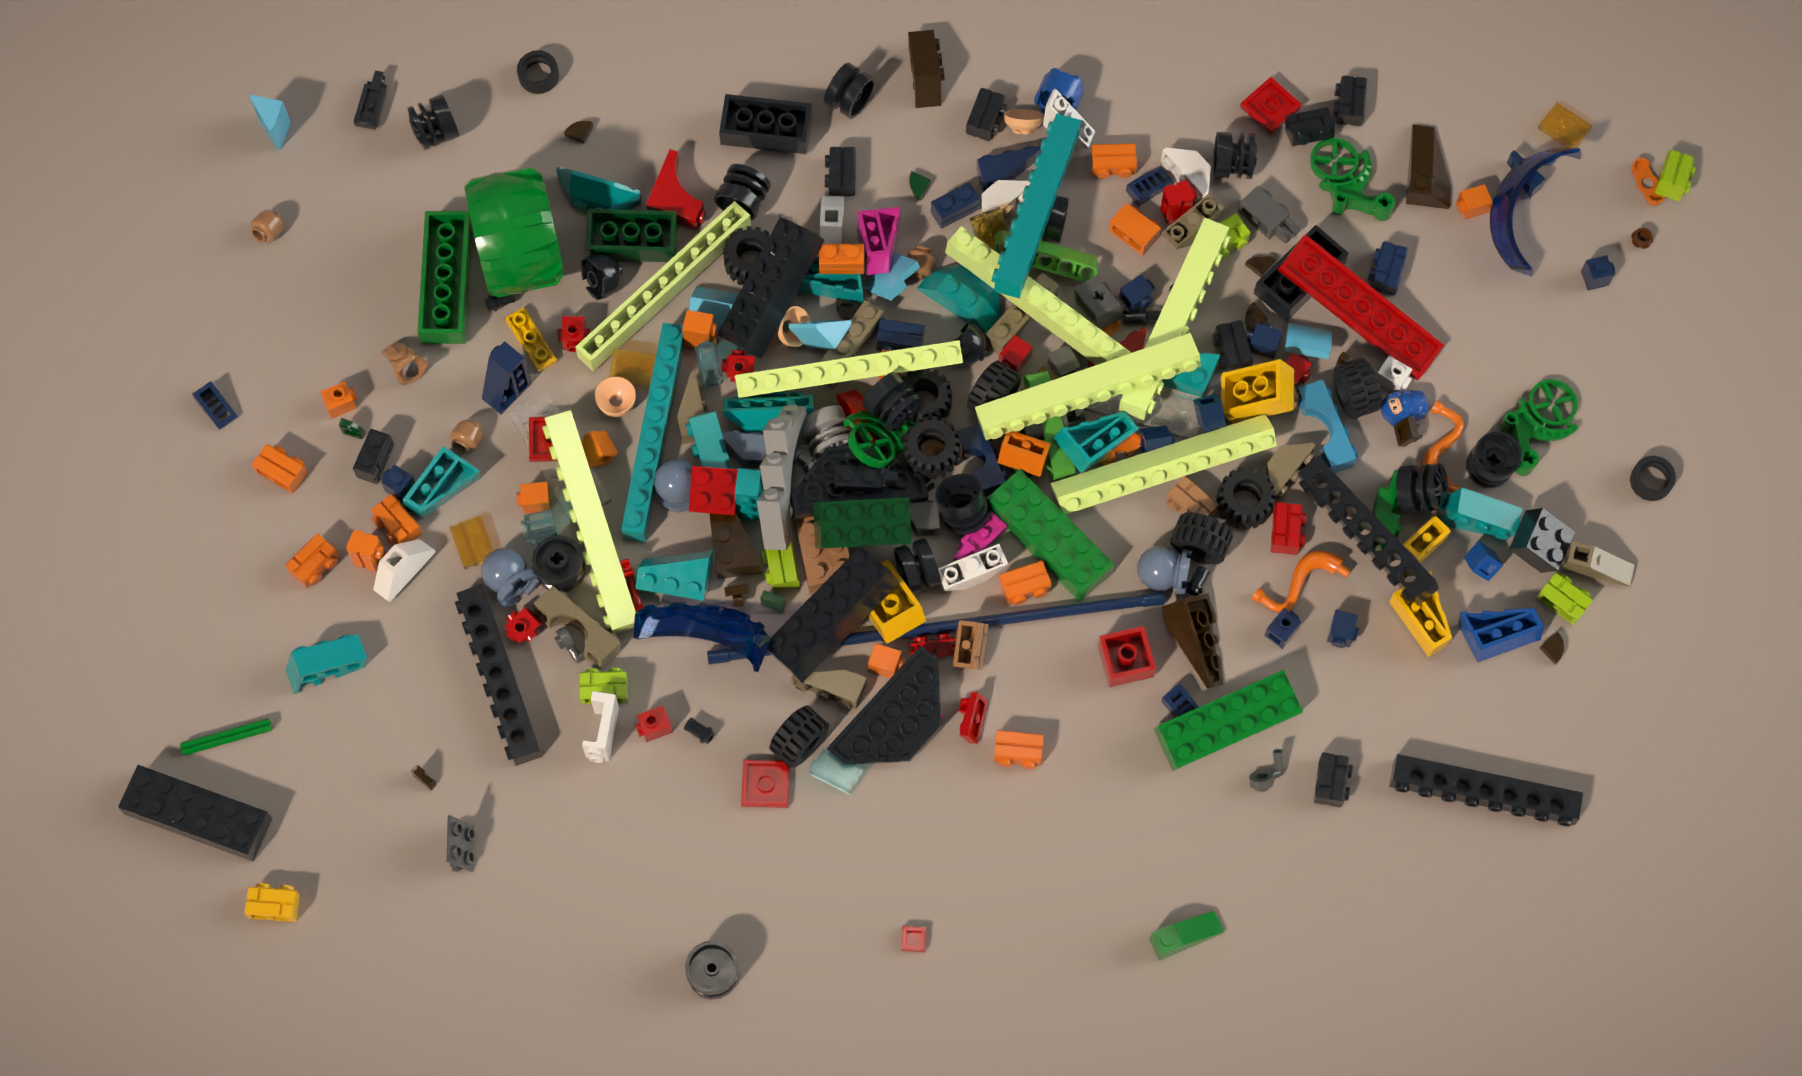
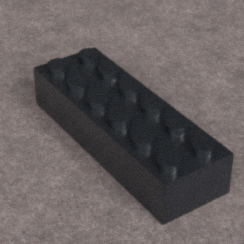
[717,217,825,358]
[763,546,899,683]
[118,765,272,862]

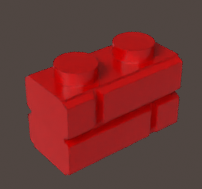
[1160,180,1197,225]
[1270,502,1306,555]

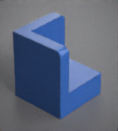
[1464,541,1503,582]

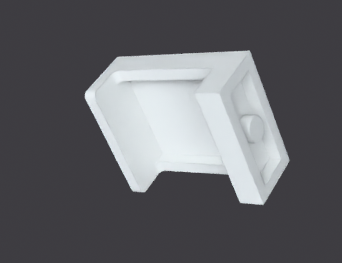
[582,691,619,763]

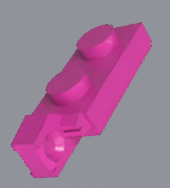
[953,511,1008,562]

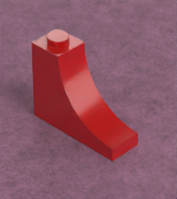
[646,149,706,230]

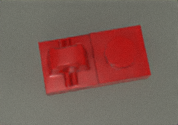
[958,692,988,744]

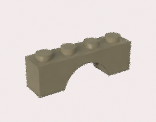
[985,272,1059,356]
[820,300,884,390]
[533,586,621,671]

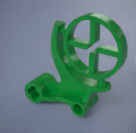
[1310,138,1395,221]
[1499,379,1579,476]
[843,411,914,468]

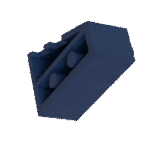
[482,341,532,415]

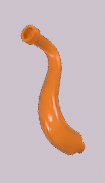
[1421,400,1464,493]
[1251,550,1351,613]

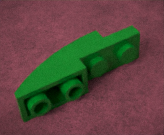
[1373,469,1402,551]

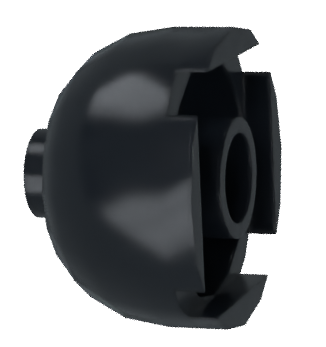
[580,254,622,300]
[954,321,988,367]

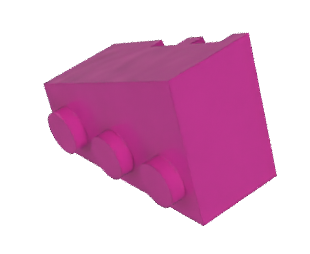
[857,207,900,275]

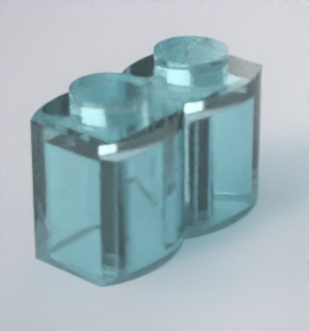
[695,341,723,387]
[520,509,558,546]

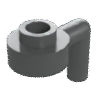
[554,627,586,663]
[1249,749,1284,792]

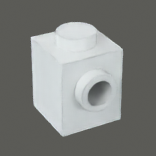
[1376,356,1412,393]

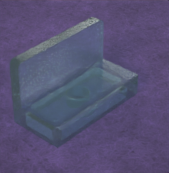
[809,749,863,795]

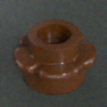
[1631,228,1653,249]

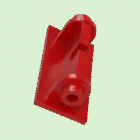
[909,633,956,658]

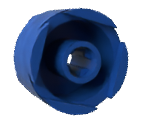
[1034,68,1084,114]

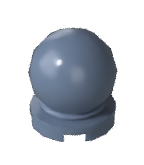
[654,459,692,513]
[1137,546,1192,595]
[481,548,539,607]

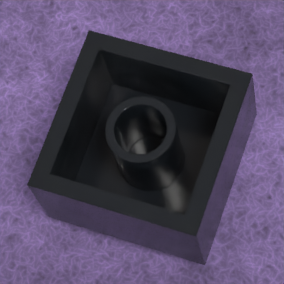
[1509,508,1575,573]

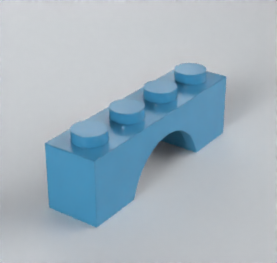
[1297,380,1358,473]

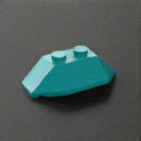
[556,167,642,210]
[917,264,1002,334]
[723,391,814,433]

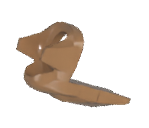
[381,340,429,385]

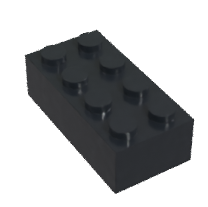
[719,94,812,154]
[1254,225,1349,322]

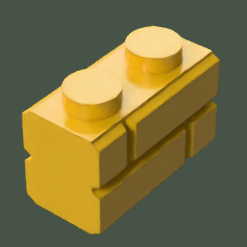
[1403,516,1451,564]
[245,883,300,922]

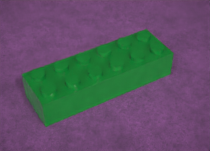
[417,211,472,344]
[987,469,1115,602]
[1153,670,1303,771]

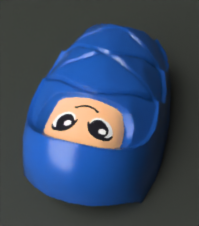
[1380,390,1429,426]

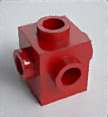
[558,316,590,352]
[721,350,755,382]
[504,606,543,643]

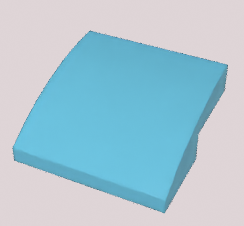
[865,252,920,300]
[1284,323,1332,360]

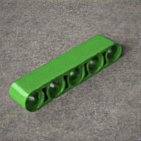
[993,230,1098,282]
[1024,371,1075,481]

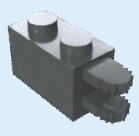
[1238,186,1300,244]

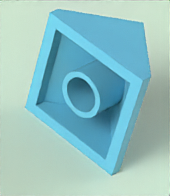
[250,95,291,150]
[689,286,738,332]
[789,320,852,349]

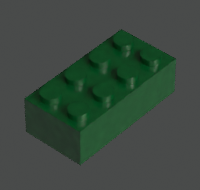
[585,209,678,262]
[813,497,911,549]

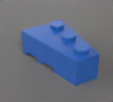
[1458,608,1544,663]

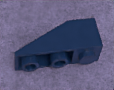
[977,145,1041,192]

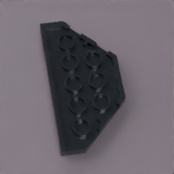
[790,442,929,519]
[826,645,942,765]

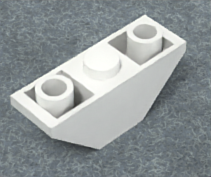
[1043,89,1095,149]
[1161,147,1211,202]
[981,180,1030,234]
[820,196,844,244]
[373,539,436,603]
[938,544,1008,591]

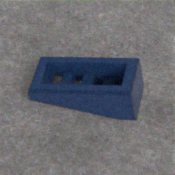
[1507,150,1545,198]
[1126,166,1174,207]
[192,381,238,430]
[1161,683,1199,718]

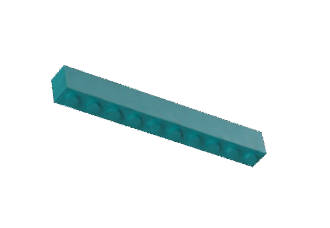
[991,113,1082,299]
[621,323,685,543]

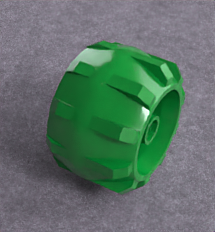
[464,166,564,297]

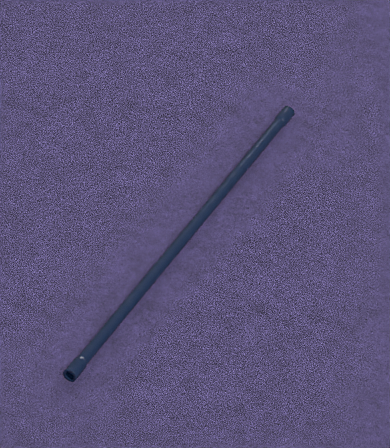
[707,591,1165,665]

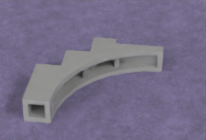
[757,405,807,550]

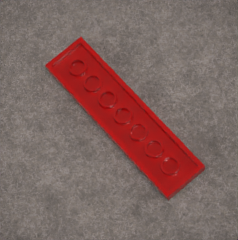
[1277,234,1444,380]

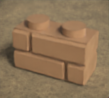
[1166,476,1219,517]
[953,620,989,670]

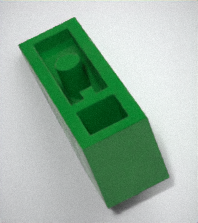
[1149,911,1224,961]

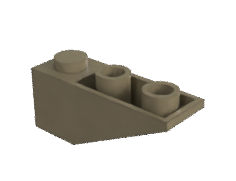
[677,370,708,444]
[1562,540,1635,587]
[791,669,866,709]

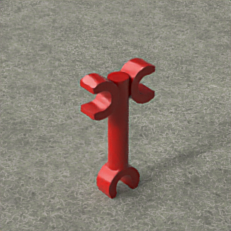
[620,558,647,620]

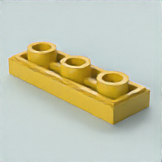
[505,307,558,373]

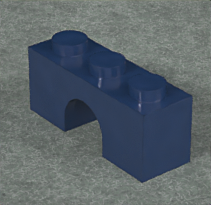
[957,424,1008,497]

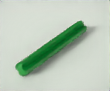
[180,718,272,755]

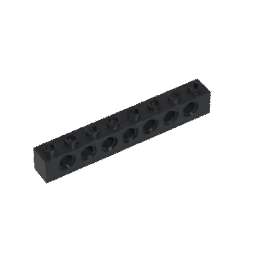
[1298,456,1439,606]
[455,584,542,766]
[1389,754,1583,827]

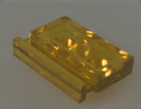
[1538,102,1593,152]
[969,207,1008,249]
[609,349,656,387]
[450,516,493,570]

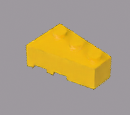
[1389,571,1452,658]

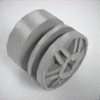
[801,405,857,460]

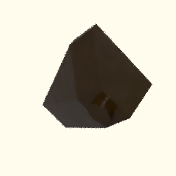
[1405,124,1451,209]
[1162,593,1224,689]

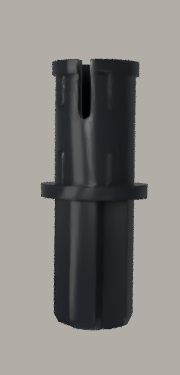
[1123,308,1161,326]

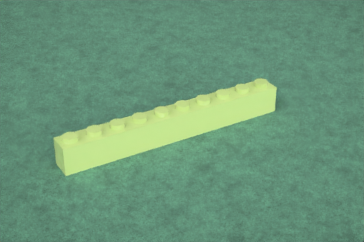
[575,201,751,372]
[1119,218,1231,420]
[945,226,1131,365]
[975,333,1201,440]
[735,340,963,398]
[542,410,639,634]
[1051,414,1277,515]

